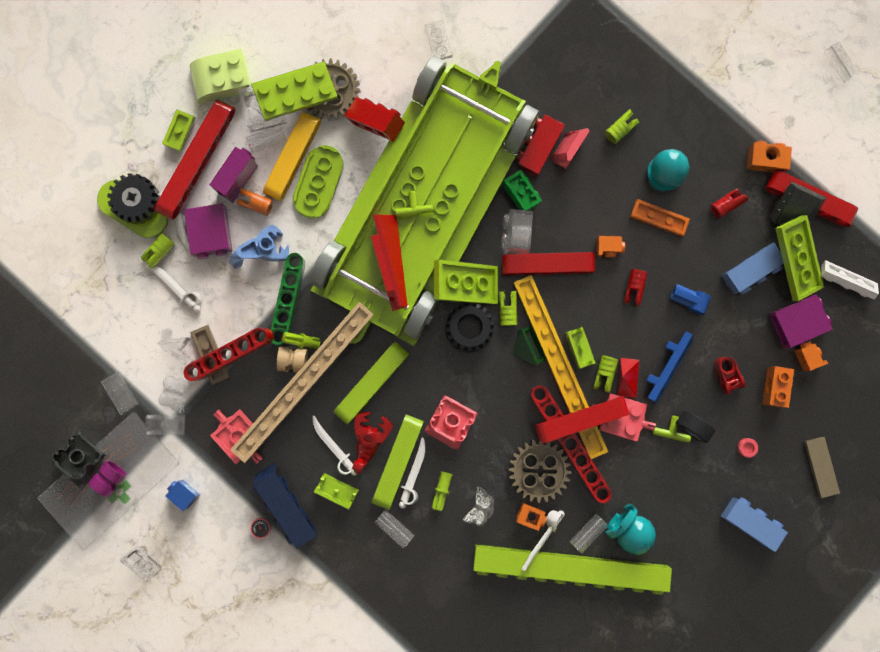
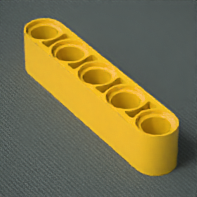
[263,111,321,201]

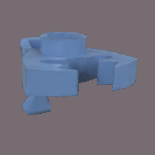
[228,225,289,269]

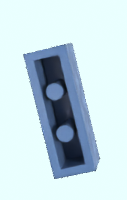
[722,243,784,295]
[720,497,788,552]

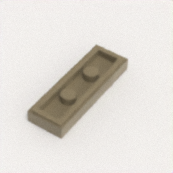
[190,325,230,385]
[804,437,840,498]

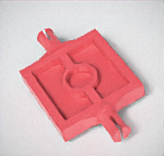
[592,393,656,442]
[210,409,263,464]

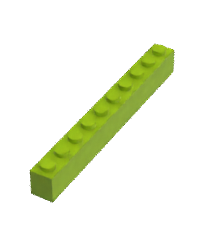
[473,544,672,595]

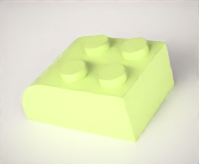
[189,49,253,104]

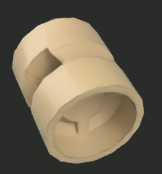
[277,346,308,373]

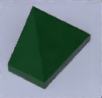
[513,325,546,366]

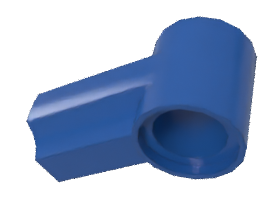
[670,284,711,315]

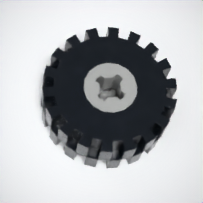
[107,173,160,224]

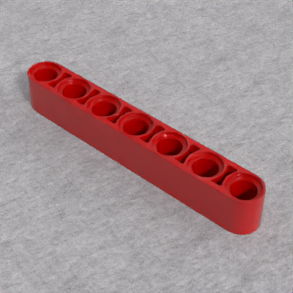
[155,99,235,220]
[530,386,612,503]

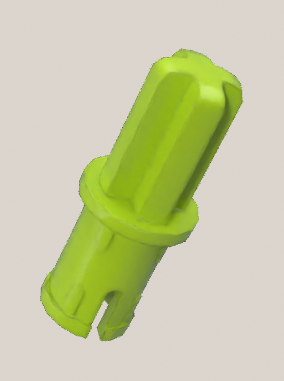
[282,332,320,350]
[432,471,453,511]

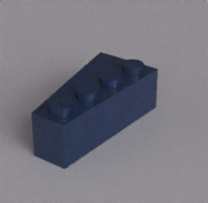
[252,462,317,549]

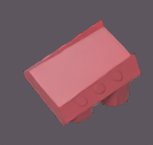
[550,128,589,169]
[425,395,477,449]

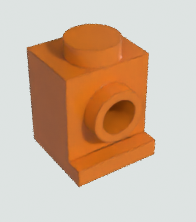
[596,236,625,258]
[794,341,828,371]
[515,502,547,531]

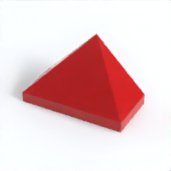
[617,358,639,398]

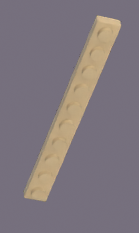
[230,302,374,463]

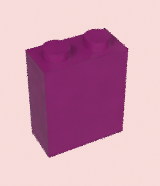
[209,147,258,203]
[184,203,232,259]
[769,294,833,349]

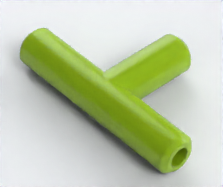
[395,191,434,217]
[652,416,691,443]

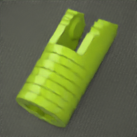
[605,109,639,144]
[141,233,175,269]
[499,291,517,326]
[593,355,618,393]

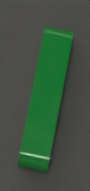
[271,253,305,346]

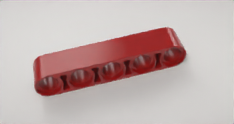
[765,170,858,227]
[502,252,595,275]
[183,328,274,381]
[535,396,630,444]

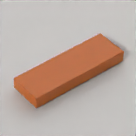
[630,199,690,237]

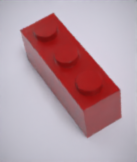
[344,97,405,142]
[516,114,565,178]

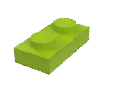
[162,109,196,152]

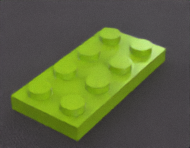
[251,61,338,121]
[775,215,824,301]
[434,260,498,305]

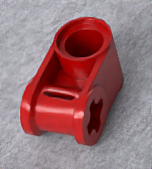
[714,357,746,395]

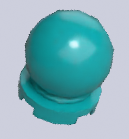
[646,149,690,192]
[605,504,656,555]

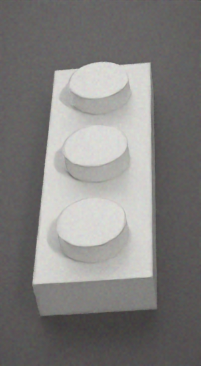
[821,260,879,299]

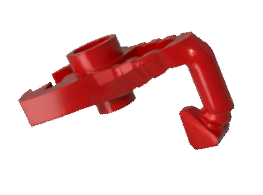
[352,412,393,474]

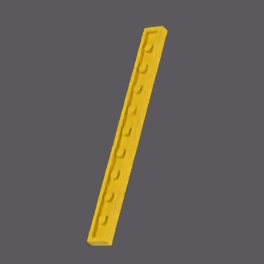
[513,275,608,459]

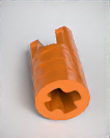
[236,188,273,216]

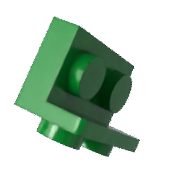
[501,170,542,214]

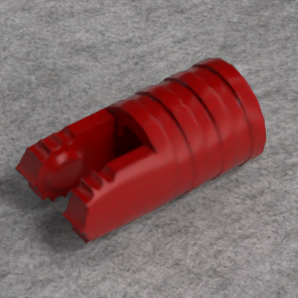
[710,188,748,219]
[624,269,648,306]

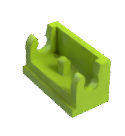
[564,327,595,369]
[314,473,359,509]

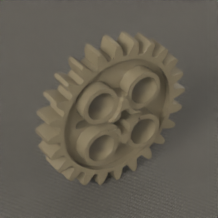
[306,58,361,121]
[508,440,572,503]

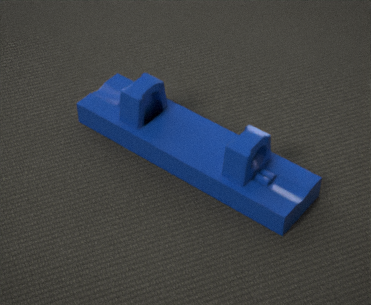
[647,332,694,405]

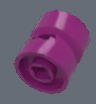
[88,460,127,498]

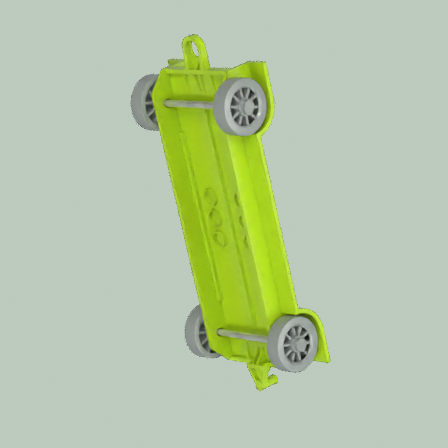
[309,56,539,346]

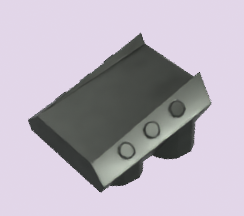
[770,182,826,225]
[52,431,106,487]

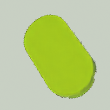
[293,145,344,219]
[97,180,168,238]

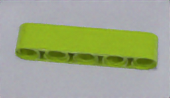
[333,341,409,425]
[371,414,424,510]

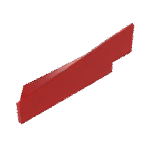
[371,215,408,311]

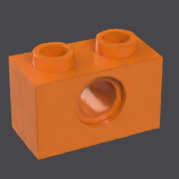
[746,141,792,173]
[762,366,794,408]

